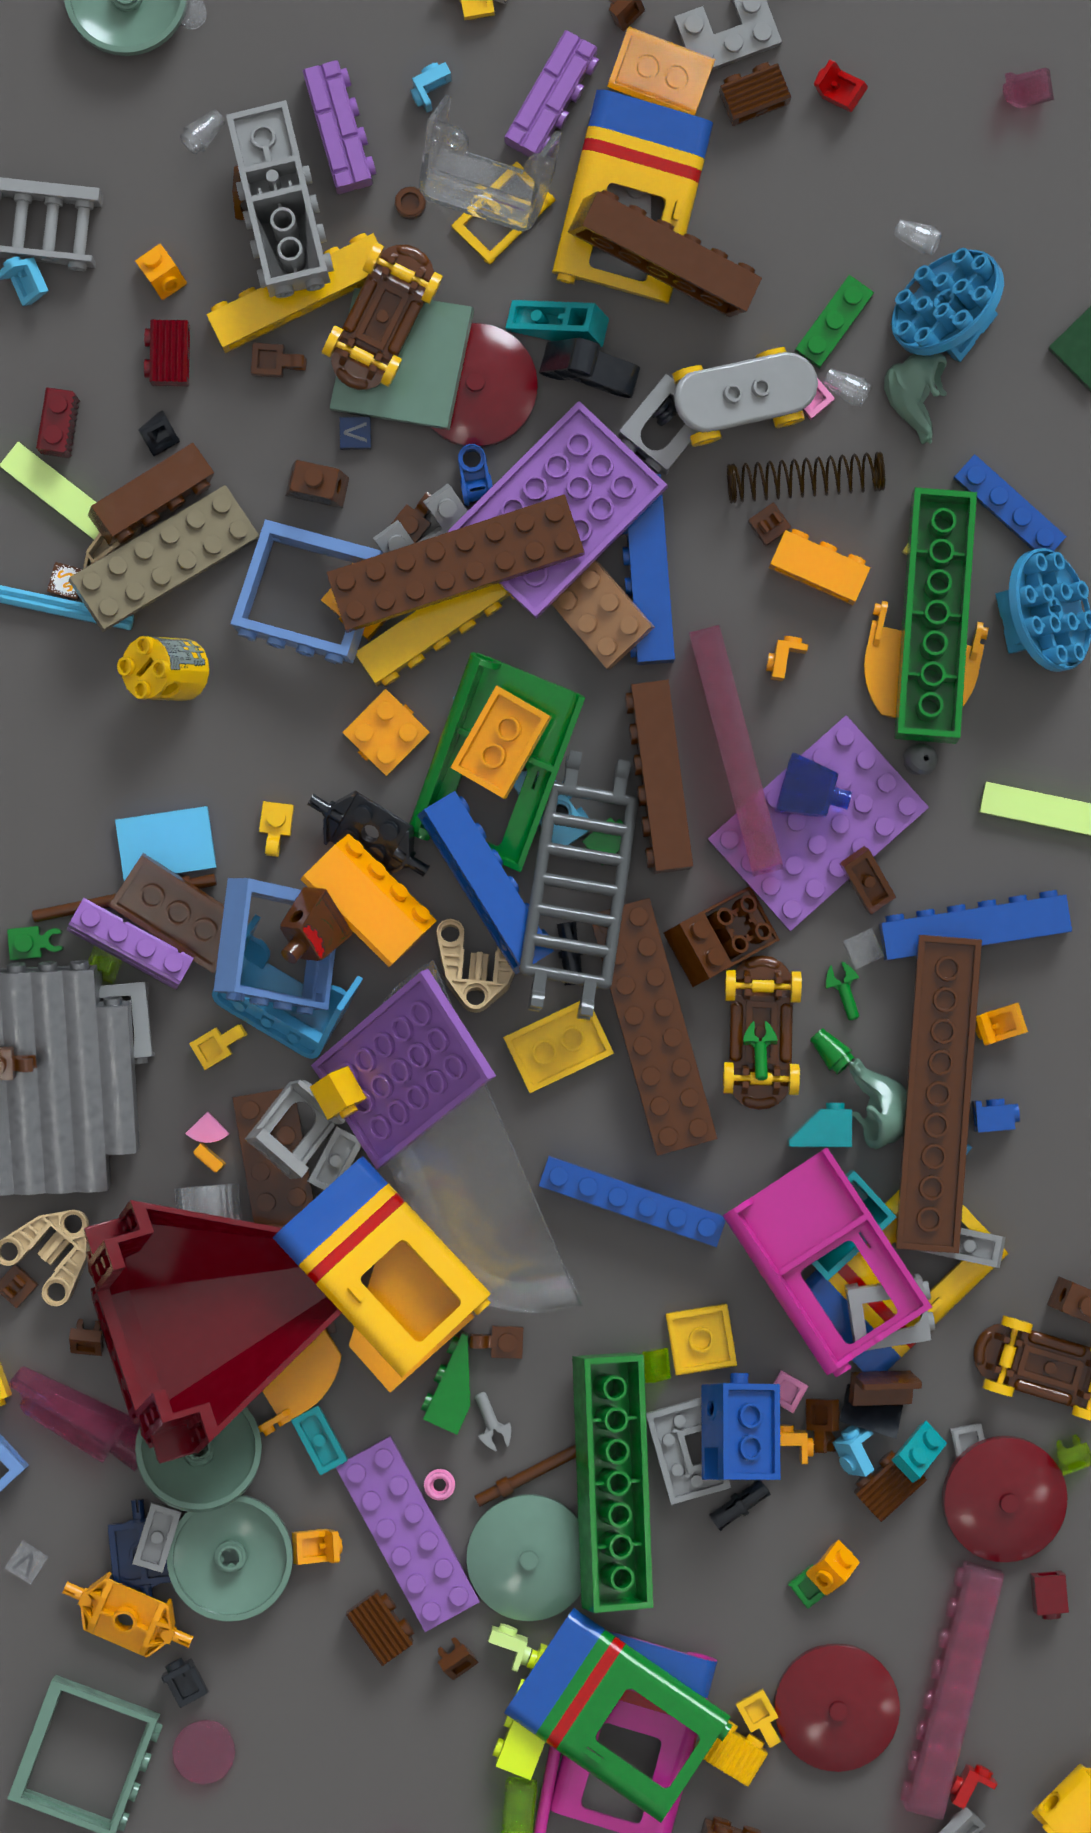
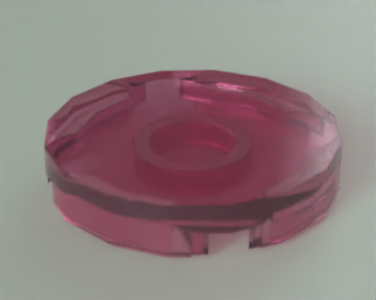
[172,1719,236,1784]

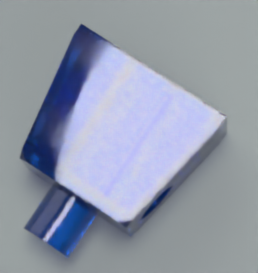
[775,752,852,817]

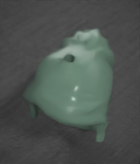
[884,353,947,444]
[849,1058,907,1150]

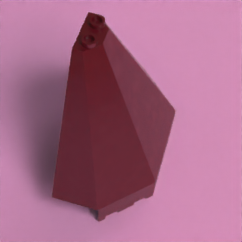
[84,1200,342,1464]

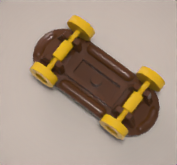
[322,242,443,390]
[723,955,802,1110]
[973,1315,1091,1421]

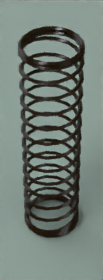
[727,451,886,504]

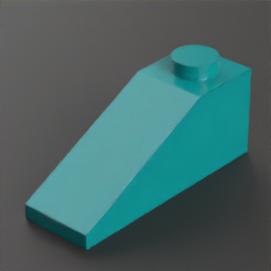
[506,300,609,347]

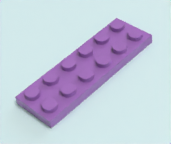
[336,1435,480,1632]

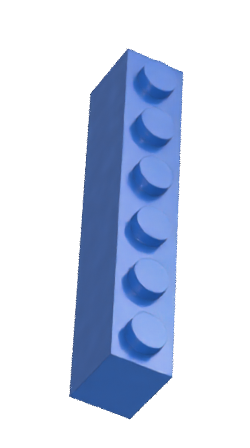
[621,474,675,665]
[417,791,554,975]
[879,890,1072,961]
[539,1156,726,1247]

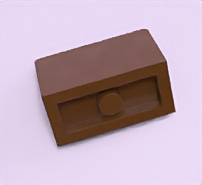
[849,1370,922,1406]

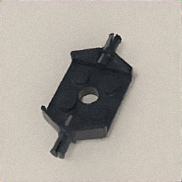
[307,791,430,877]

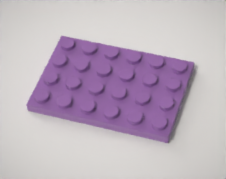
[447,401,668,619]
[707,715,929,931]
[311,969,496,1170]

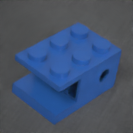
[701,1373,781,1480]

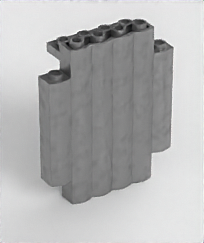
[0,960,140,1196]

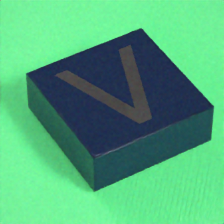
[339,417,371,450]

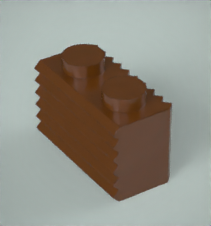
[719,62,791,126]
[854,1450,927,1522]
[346,1589,415,1666]

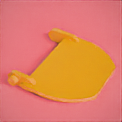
[864,601,989,718]
[258,1329,342,1437]

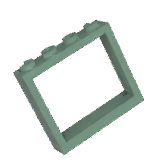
[7,1675,163,1833]

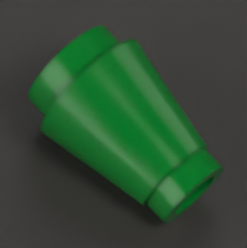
[810,1028,855,1075]

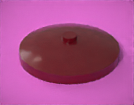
[430,323,538,448]
[942,1436,1068,1562]
[774,1644,900,1772]

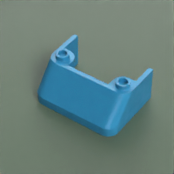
[212,914,363,1059]

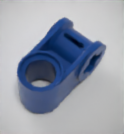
[458,444,493,506]

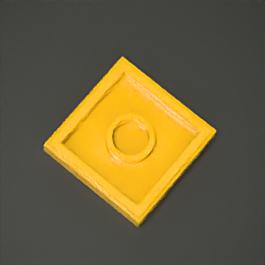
[665,1303,737,1376]

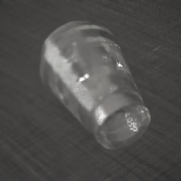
[180,109,226,154]
[894,219,942,256]
[823,368,872,407]

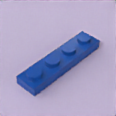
[953,454,1067,551]

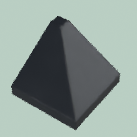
[138,410,180,457]

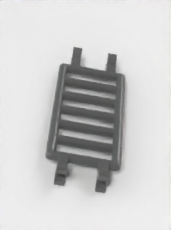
[519,750,639,1020]

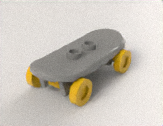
[672,347,818,447]

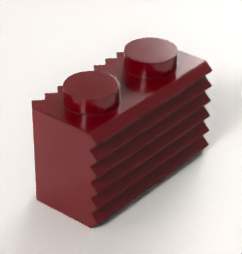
[144,319,190,387]
[36,387,80,458]

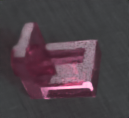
[1003,67,1054,109]

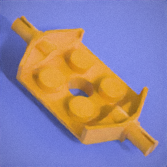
[62,1572,194,1658]

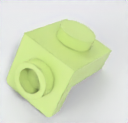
[488,1623,532,1672]

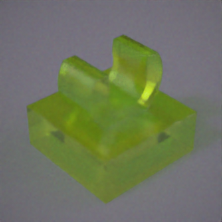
[88,945,123,984]
[642,1347,671,1383]
[1057,1434,1091,1476]

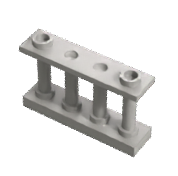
[0,177,103,271]

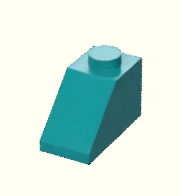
[787,1103,852,1147]

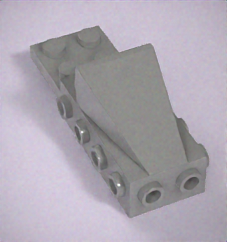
[226,100,334,298]

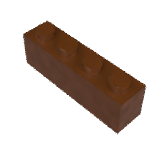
[88,443,214,546]

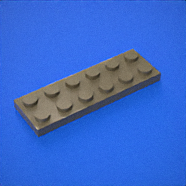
[69,485,260,632]

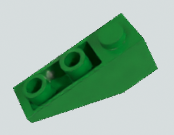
[420,1331,471,1435]

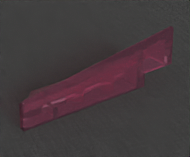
[8,1366,140,1471]

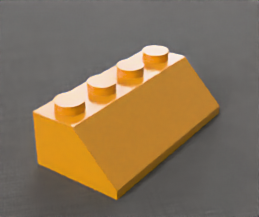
[300,834,437,967]

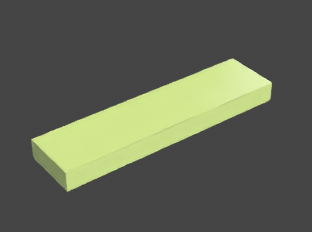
[0,442,100,540]
[979,782,1091,836]

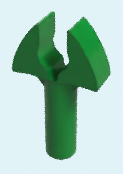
[825,962,860,1021]
[743,1021,778,1081]

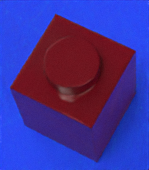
[1030,1571,1069,1620]

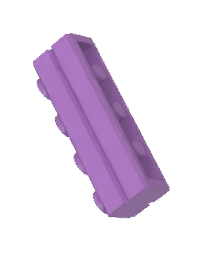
[504,30,600,161]
[302,60,376,194]
[67,898,194,990]

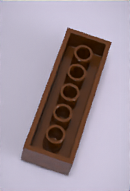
[568,190,762,317]
[625,679,693,874]

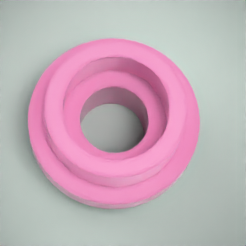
[424,1469,455,1501]

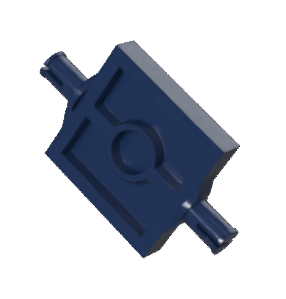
[108,1499,171,1597]

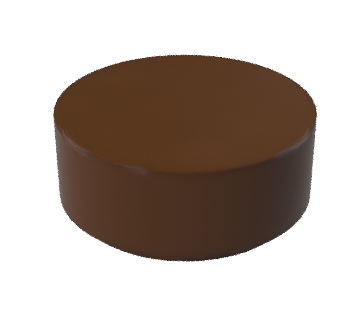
[395,187,426,220]

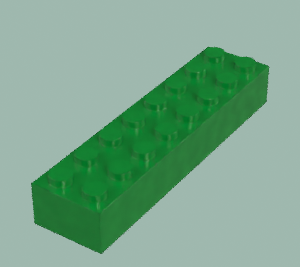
[894,487,977,744]
[572,1352,653,1613]

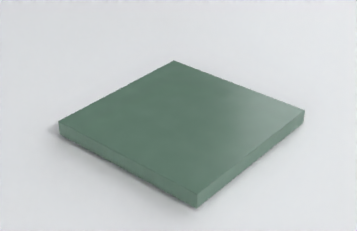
[330,288,474,430]

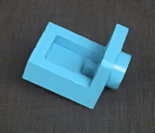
[410,62,452,113]
[0,256,49,306]
[832,1425,874,1477]

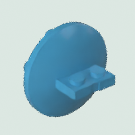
[891,248,1004,362]
[995,548,1091,672]

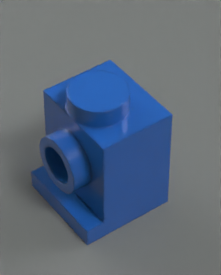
[972,1098,1020,1133]

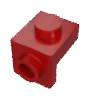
[814,60,868,112]
[948,1764,998,1809]

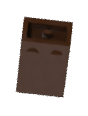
[663,886,780,987]

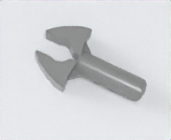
[475,1392,511,1451]

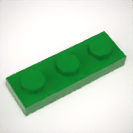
[795,274,874,369]

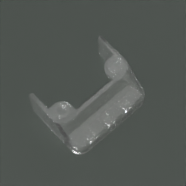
[419,95,561,231]

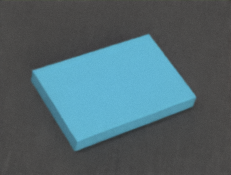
[115,806,217,881]

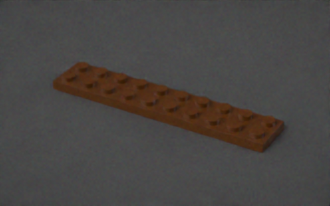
[895,935,982,1253]

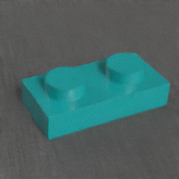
[291,1404,348,1475]
[891,1421,947,1483]

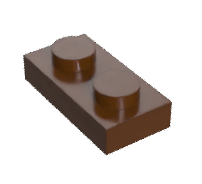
[839,846,896,915]

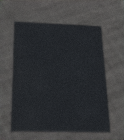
[840,1384,903,1439]

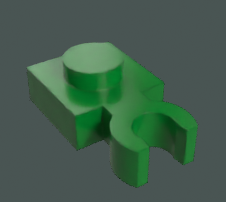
[7,926,64,960]

